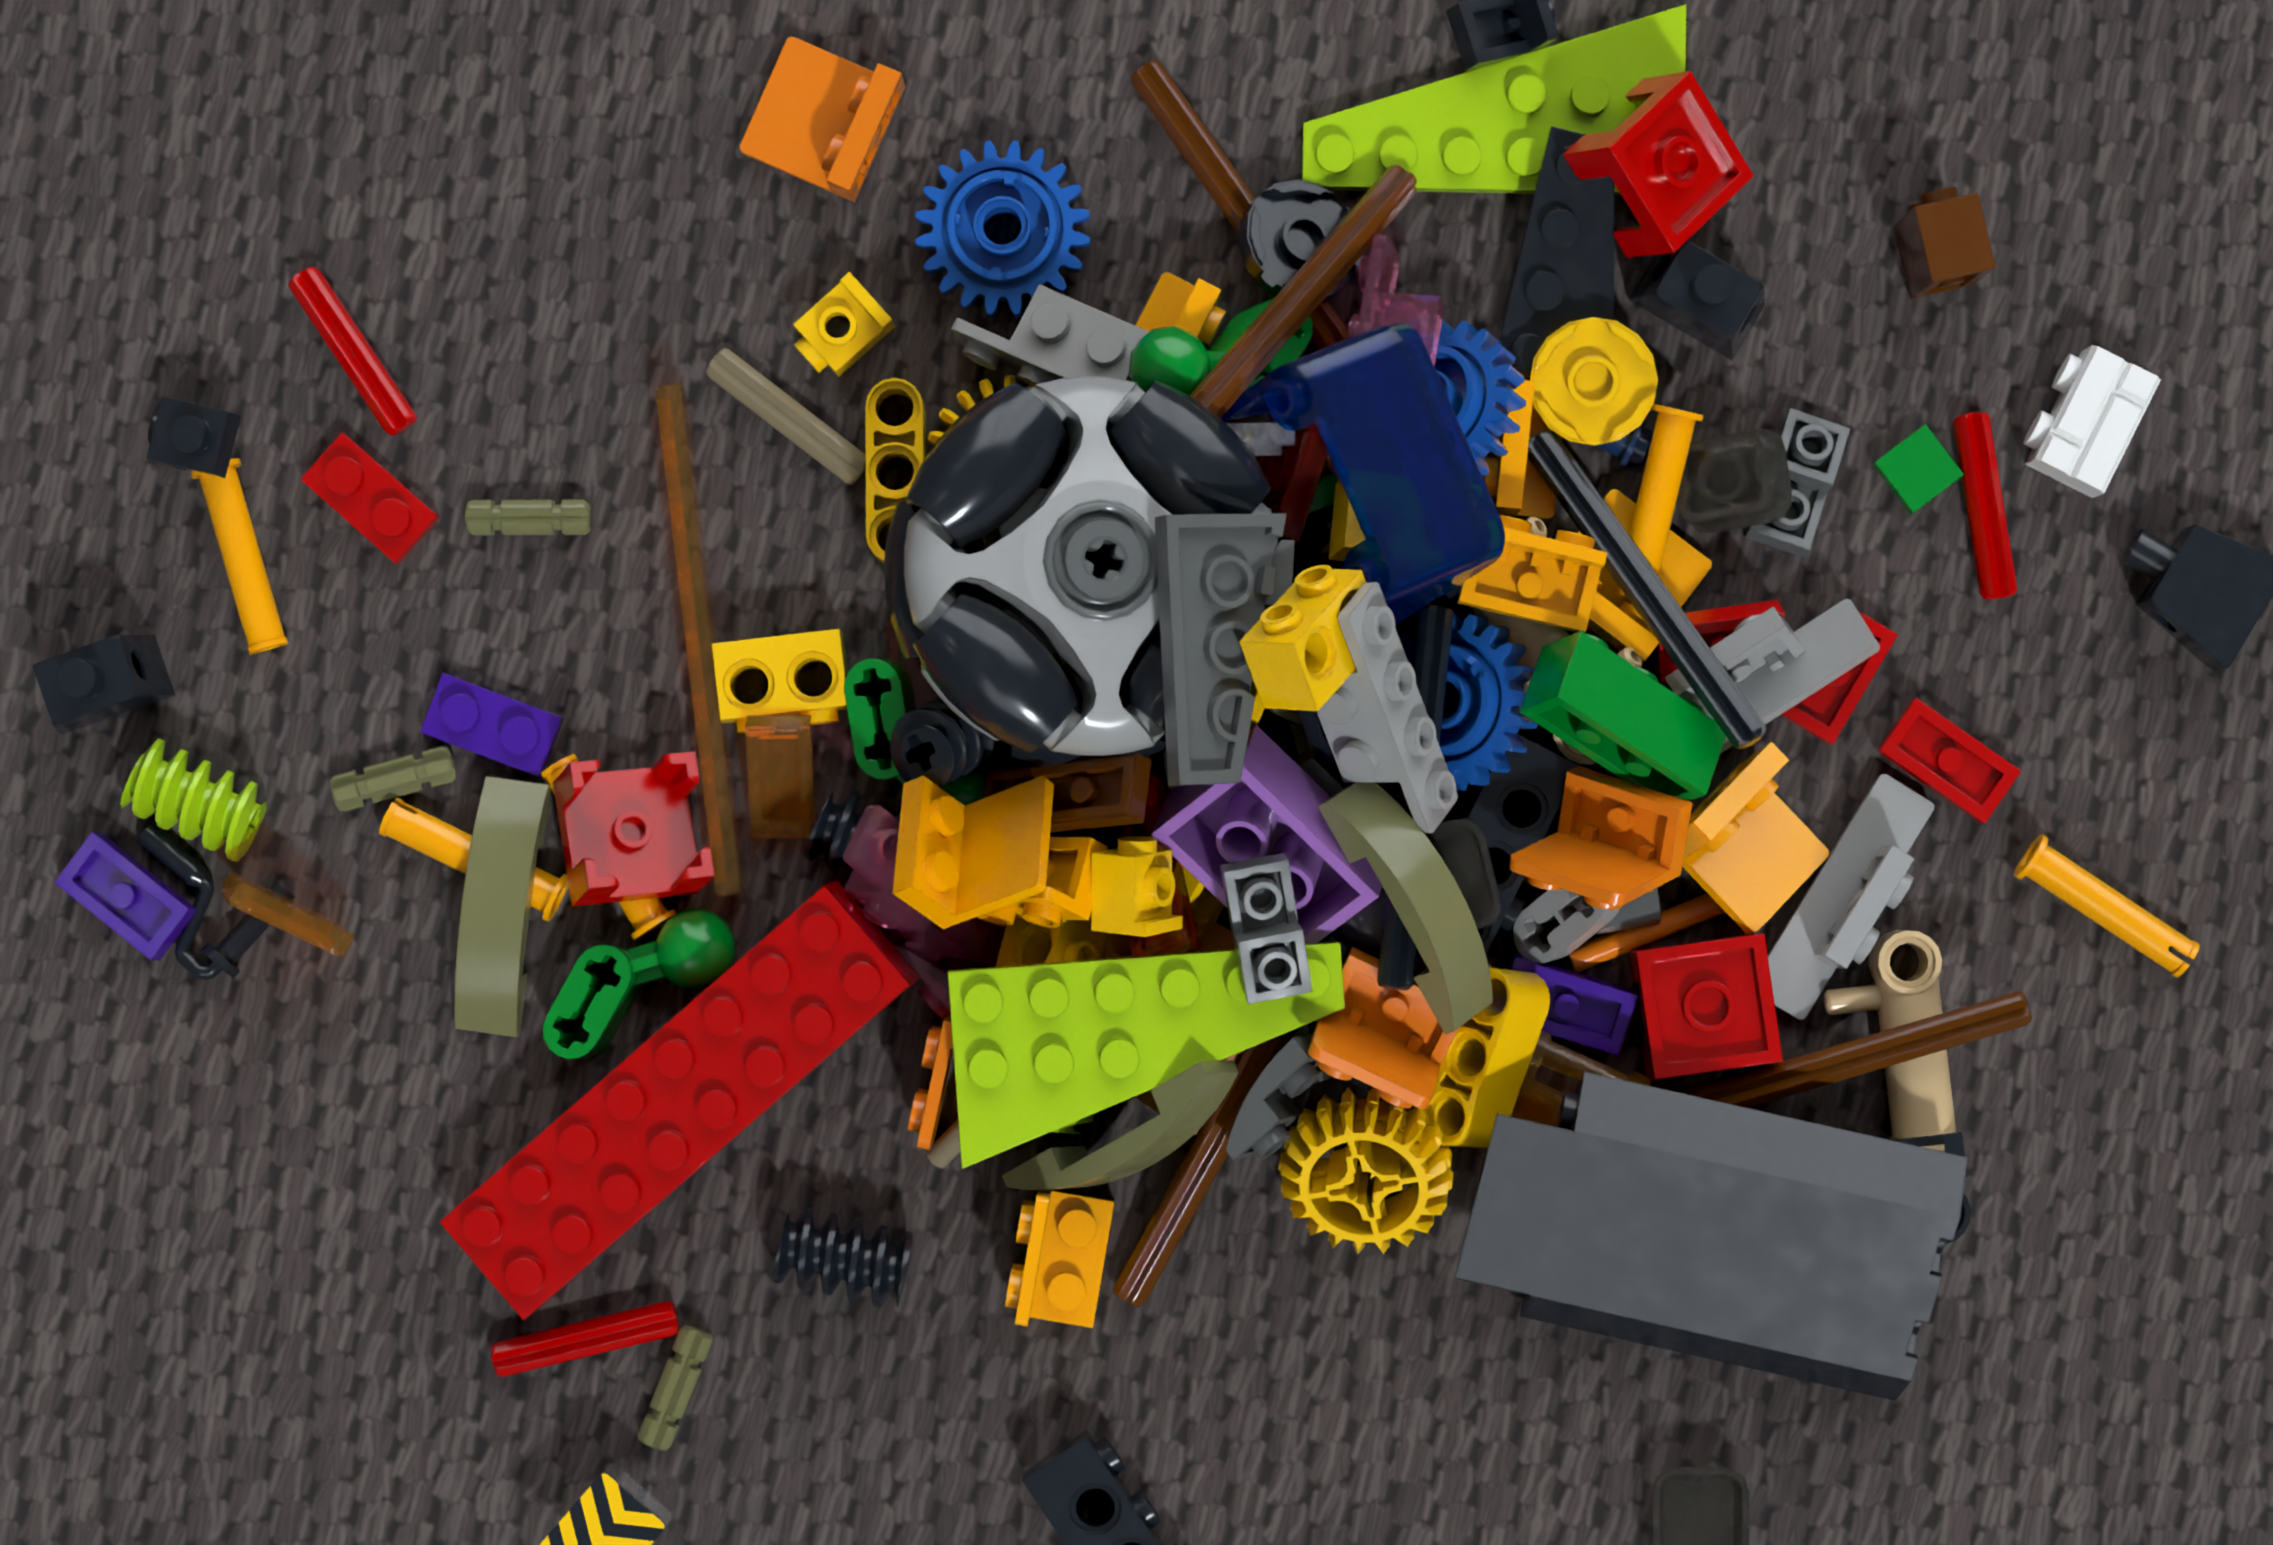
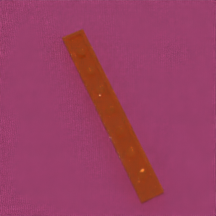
[655,384,747,896]

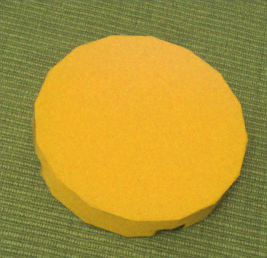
[1530,317,1658,446]

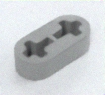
[1513,889,1619,963]

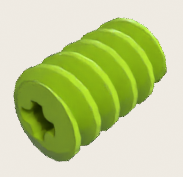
[120,738,267,862]

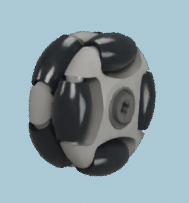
[884,376,1278,766]

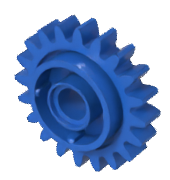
[915,140,1090,319]
[1355,320,1526,487]
[1400,613,1538,791]

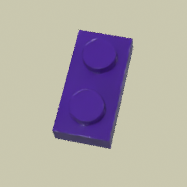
[420,673,564,778]
[54,832,197,961]
[1509,953,1638,1055]

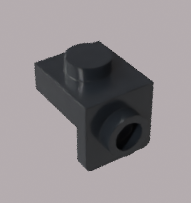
[1446,0,1558,71]
[146,396,241,478]

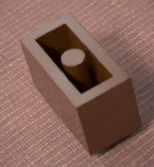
[1893,187,1996,300]

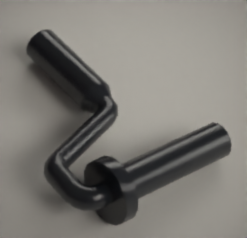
[138,822,296,980]

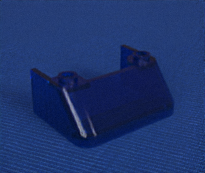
[1222,322,1505,625]

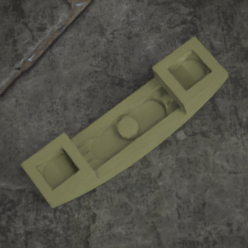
[454,776,551,1037]
[1318,782,1493,1034]
[1002,1061,1239,1190]

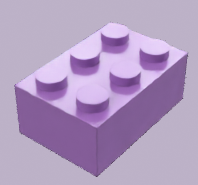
[1151,725,1382,944]

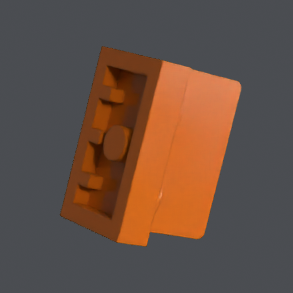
[740,37,906,203]

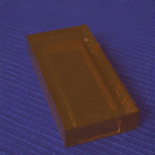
[745,715,816,838]
[220,871,355,957]

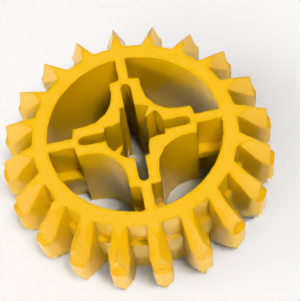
[1278,1087,1454,1255]

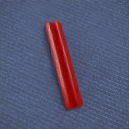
[288,266,417,436]
[1953,412,2017,600]
[491,1301,680,1377]

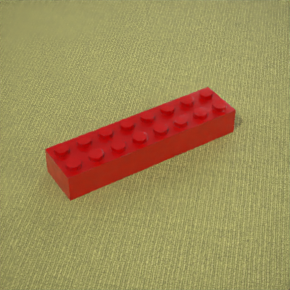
[439,880,921,1320]

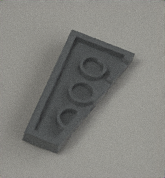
[1154,513,1287,786]

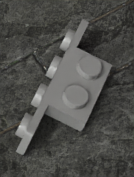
[951,284,1149,385]
[1316,582,1458,833]
[1665,599,1880,754]
[1768,774,1934,1020]

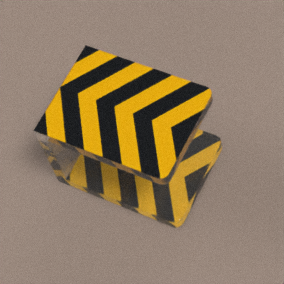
[540,1463,673,1545]

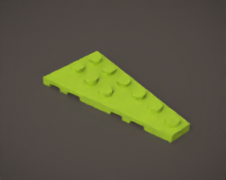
[1302,4,1686,196]
[947,941,1345,1169]

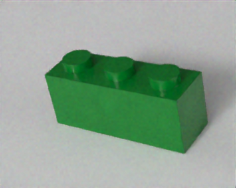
[1519,631,1726,801]

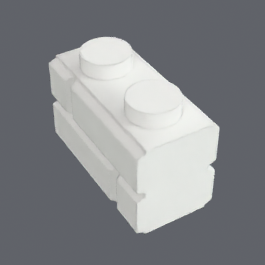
[2023,345,2161,498]

